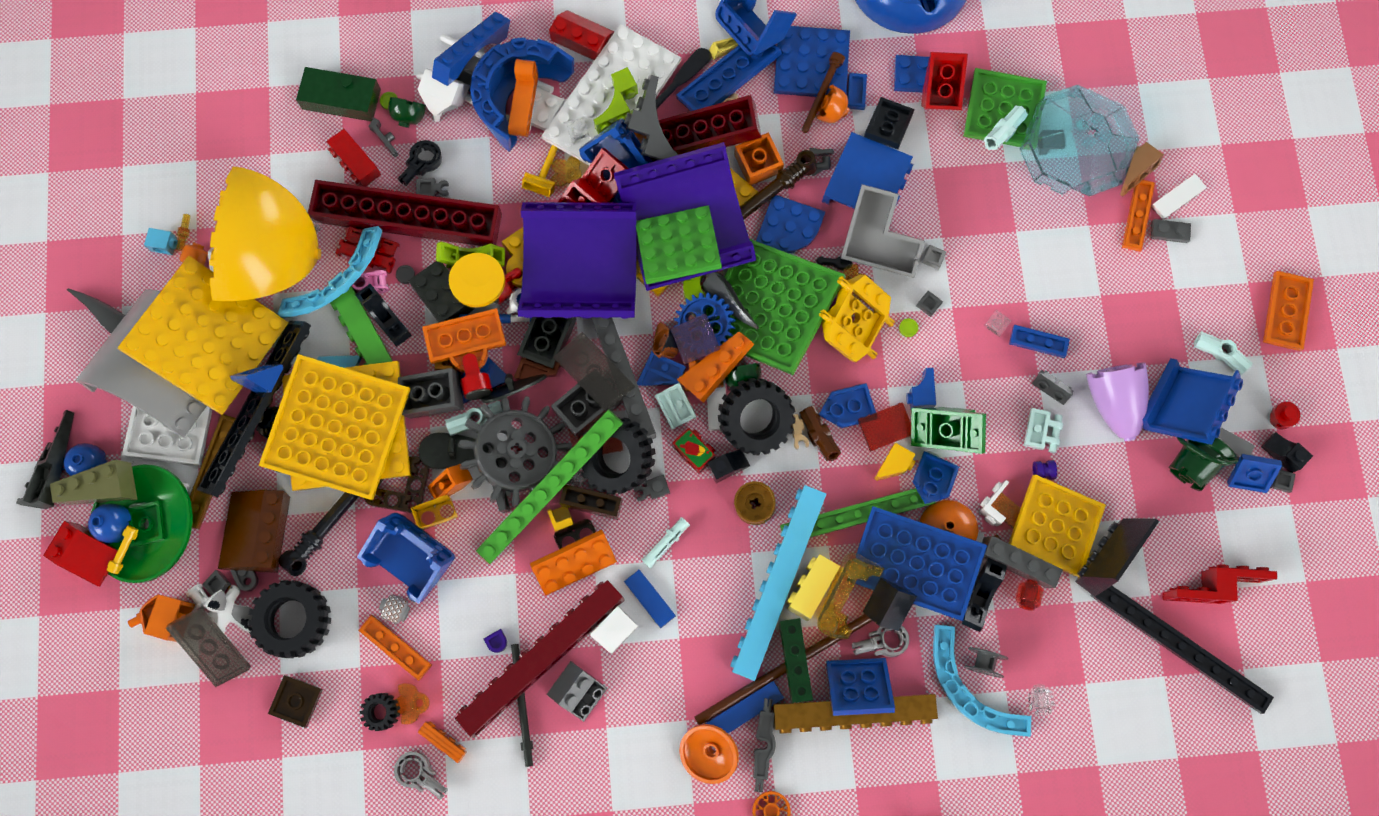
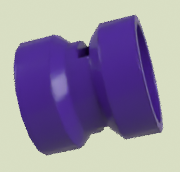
[1032,460,1057,480]

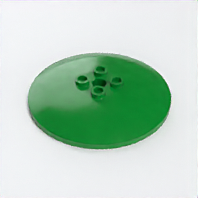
[91,464,193,583]

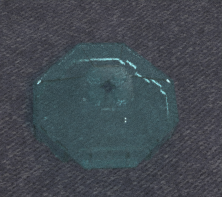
[1020,85,1139,196]

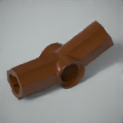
[799,405,841,462]

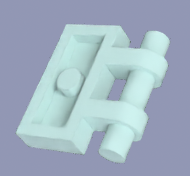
[1023,408,1063,453]

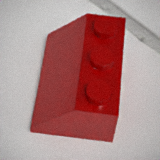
[549,10,614,61]

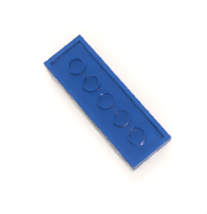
[676,45,782,111]

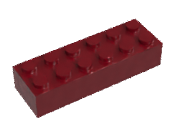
[650,95,762,162]

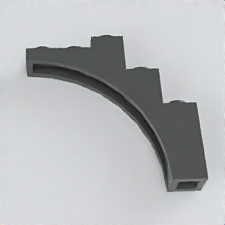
[624,75,678,160]

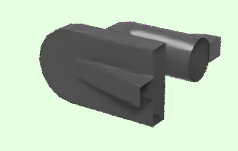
[809,148,834,176]

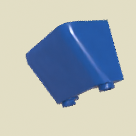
[579,118,653,203]
[357,513,455,604]

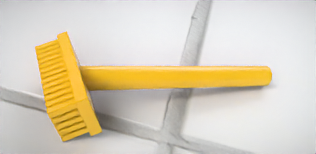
[522,145,558,198]

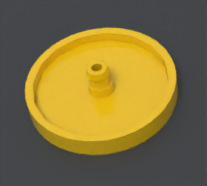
[449,253,505,308]

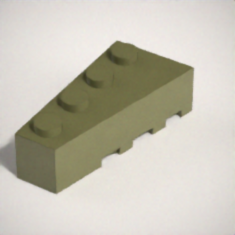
[50,460,137,505]

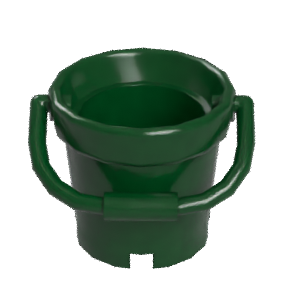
[1169,437,1239,491]

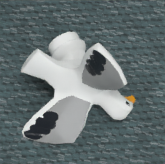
[200,585,253,640]

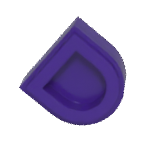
[483,629,507,653]

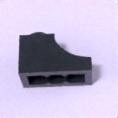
[1261,432,1313,473]

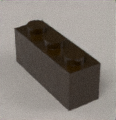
[559,485,623,520]

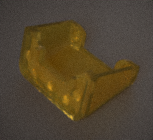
[816,552,884,639]

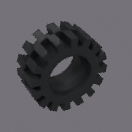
[360,693,400,731]

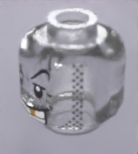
[1027,684,1056,716]

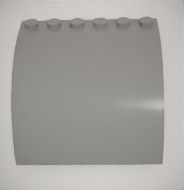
[75,289,206,438]

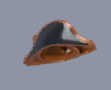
[653,321,682,358]

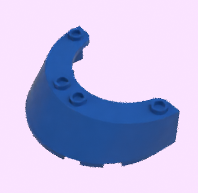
[470,38,574,152]

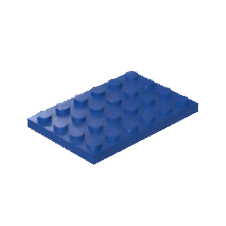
[848,506,987,621]

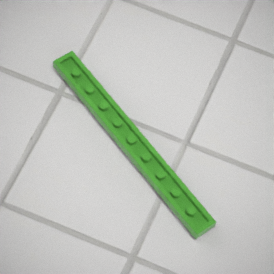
[476,410,623,564]

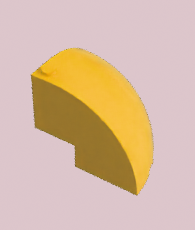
[209,166,321,301]

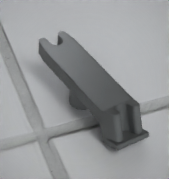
[368,117,398,157]

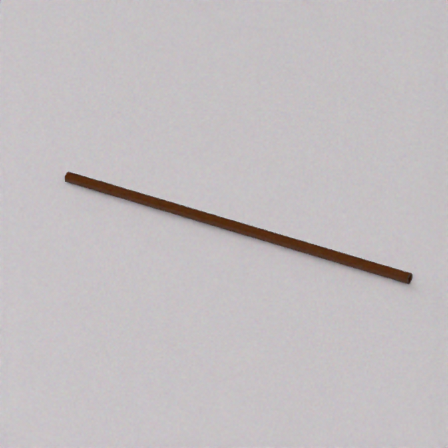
[694,534,1001,725]

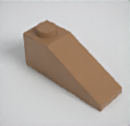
[1120,142,1164,197]

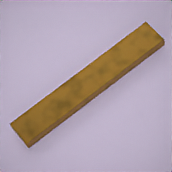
[189,414,236,530]

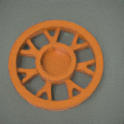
[752,791,791,816]

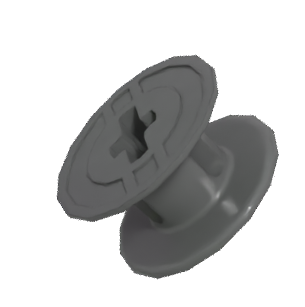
[964,647,1008,678]

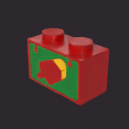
[672,428,716,474]

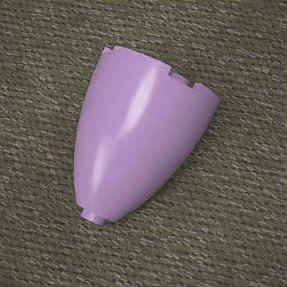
[1086,362,1149,441]

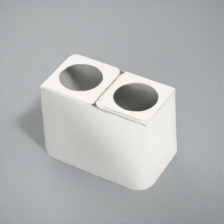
[590,605,638,654]

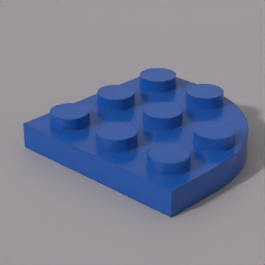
[756,195,825,253]

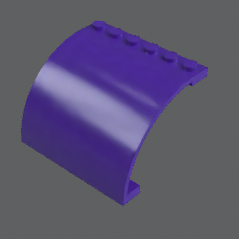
[614,142,756,291]
[517,202,637,319]

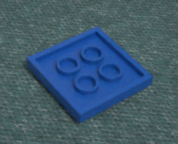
[826,658,895,716]

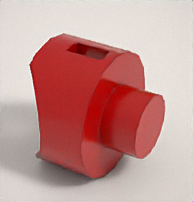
[1270,402,1301,429]

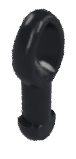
[816,256,853,271]

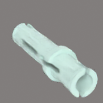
[642,517,690,569]

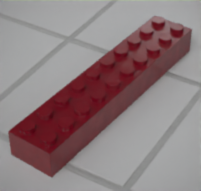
[308,180,502,246]

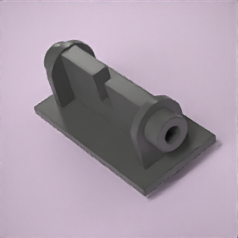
[1032,370,1074,405]

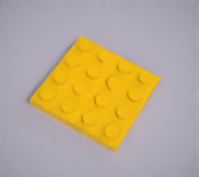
[1008,475,1106,577]

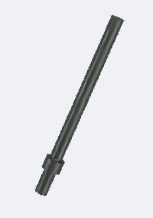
[511,644,533,767]

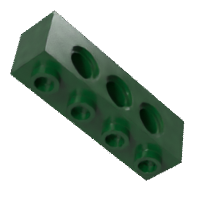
[779,618,813,703]

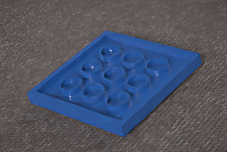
[774,26,850,97]

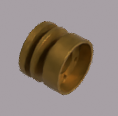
[734,481,776,525]

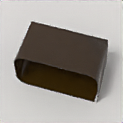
[553,519,596,549]

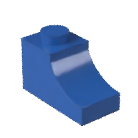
[906,368,936,410]

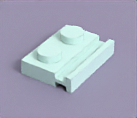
[655,383,697,429]

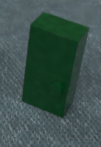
[296,67,381,122]

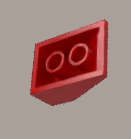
[921,52,968,110]
[43,521,118,587]

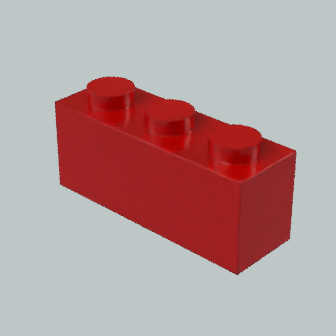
[326,128,381,187]

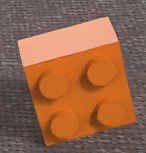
[734,132,784,185]

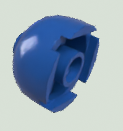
[64,443,107,476]
[88,503,131,543]

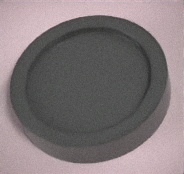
[396,265,415,284]

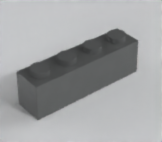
[982,536,1063,588]

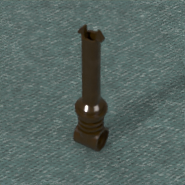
[740,150,817,220]

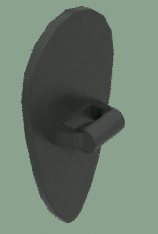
[481,374,547,403]
[418,433,489,469]

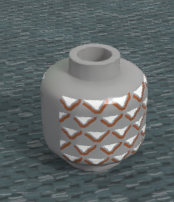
[379,594,410,624]

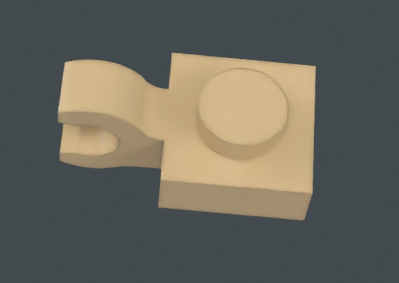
[791,414,809,450]

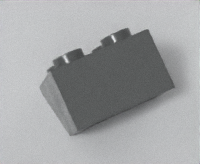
[547,661,608,722]

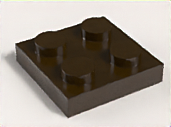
[268,675,323,728]

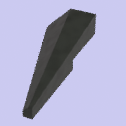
[16,410,74,509]

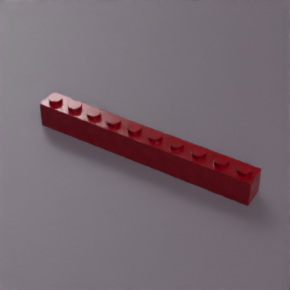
[455,580,625,738]

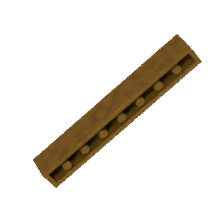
[773,694,938,733]

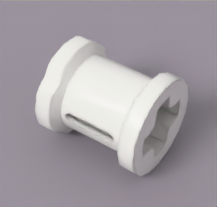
[186,584,210,610]

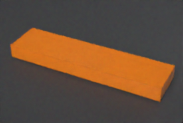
[1122,180,1155,252]
[358,615,432,681]

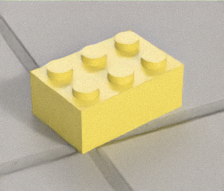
[786,554,841,621]

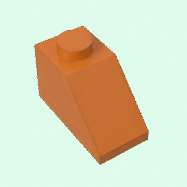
[427,464,473,499]

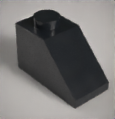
[707,449,750,483]

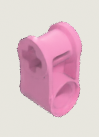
[352,270,389,294]

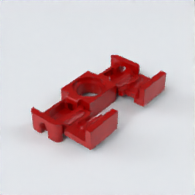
[335,227,400,274]

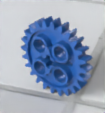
[673,292,736,355]

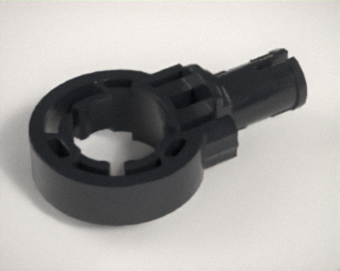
[398,140,442,186]

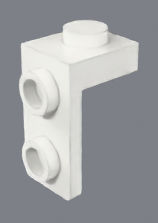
[979,480,1009,526]

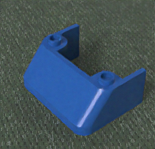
[715,0,797,56]

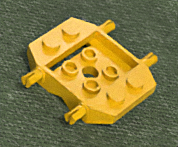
[819,274,895,362]

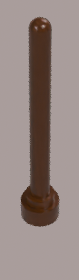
[802,52,845,133]

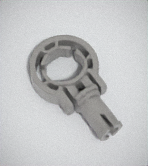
[852,625,909,657]
[394,752,448,800]

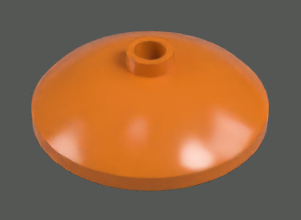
[920,500,978,541]
[679,724,739,784]

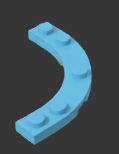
[277,226,383,318]
[933,625,1032,737]

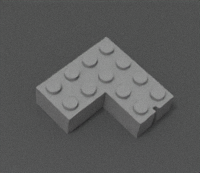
[841,184,925,278]

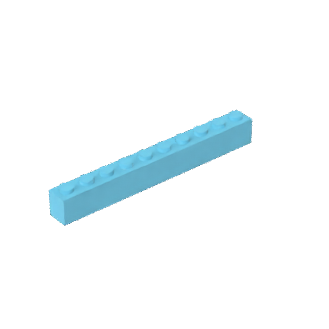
[730,485,827,681]

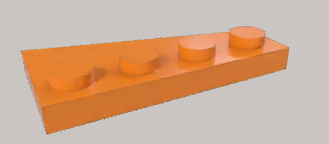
[677,332,754,403]

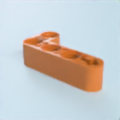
[508,59,538,137]

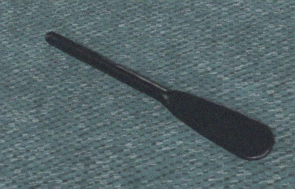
[633,48,711,133]

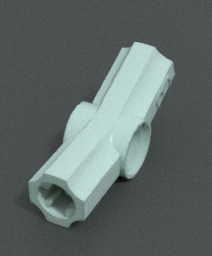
[983,105,1028,150]
[1194,331,1253,376]

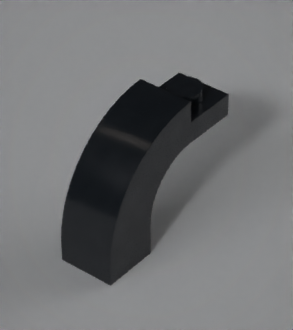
[355,284,412,347]
[961,558,1007,632]

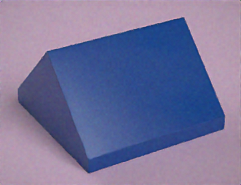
[230,364,283,392]

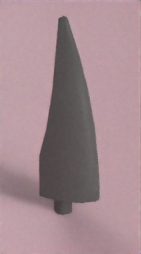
[702,272,759,330]
[67,288,125,333]

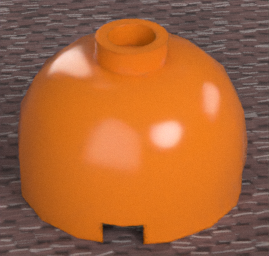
[815,85,849,123]

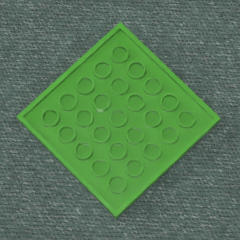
[696,239,846,375]

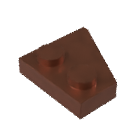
[514,356,563,380]

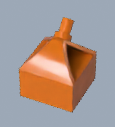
[128,594,196,642]

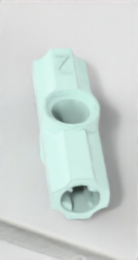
[445,401,503,436]

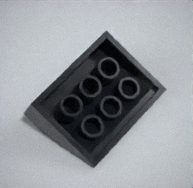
[1075,518,1159,597]

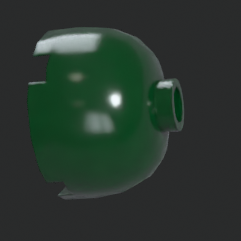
[388,97,426,128]
[724,363,761,387]

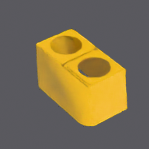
[411,495,458,530]

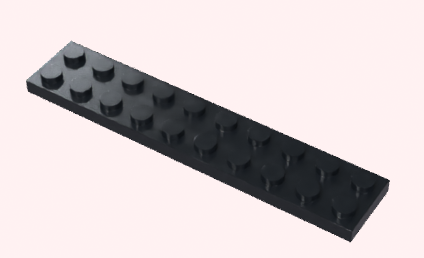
[197,321,311,498]

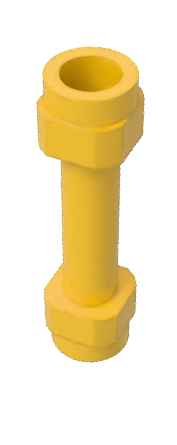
[107,526,139,574]

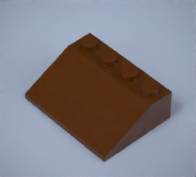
[218,489,290,573]

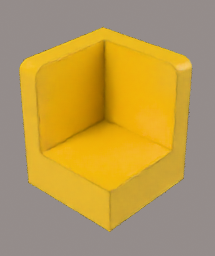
[547,507,574,532]

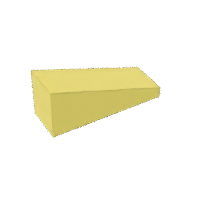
[709,38,738,60]

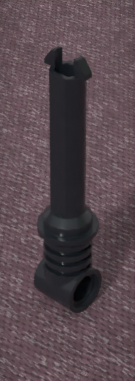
[279,492,359,576]

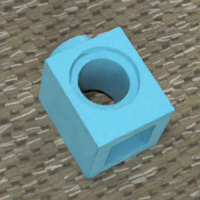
[144,228,178,255]

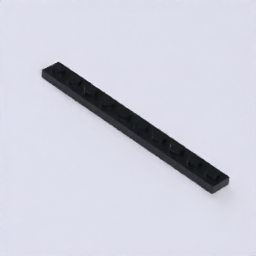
[1090,586,1274,714]

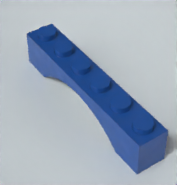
[432,12,510,86]

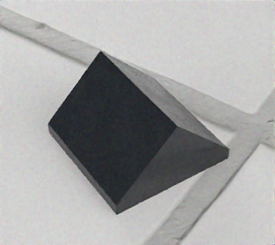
[863,577,917,631]

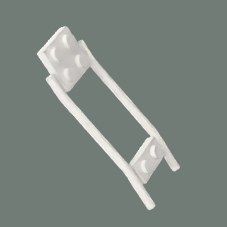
[417,34,565,131]

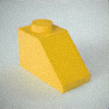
[874,443,916,481]

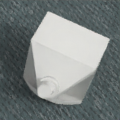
[418,68,470,122]

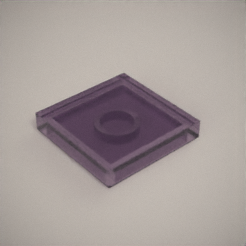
[671,314,720,364]

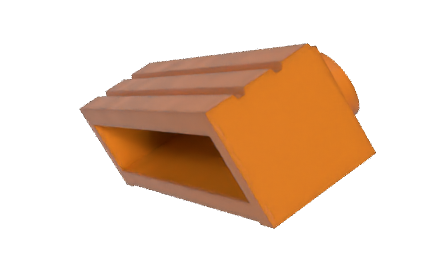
[418,721,467,763]

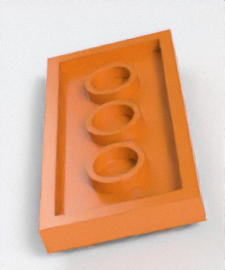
[1263,271,1314,351]
[529,529,617,596]

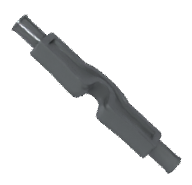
[753,698,776,792]

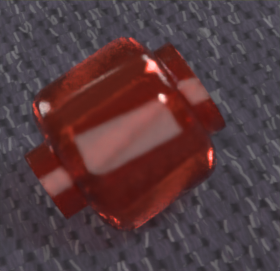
[1015,580,1044,611]

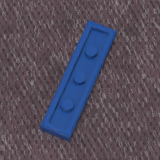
[705,681,784,733]

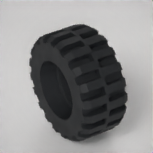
[718,378,796,455]
[582,417,656,494]
[248,580,331,658]

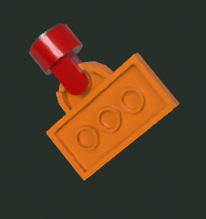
[422,308,507,400]

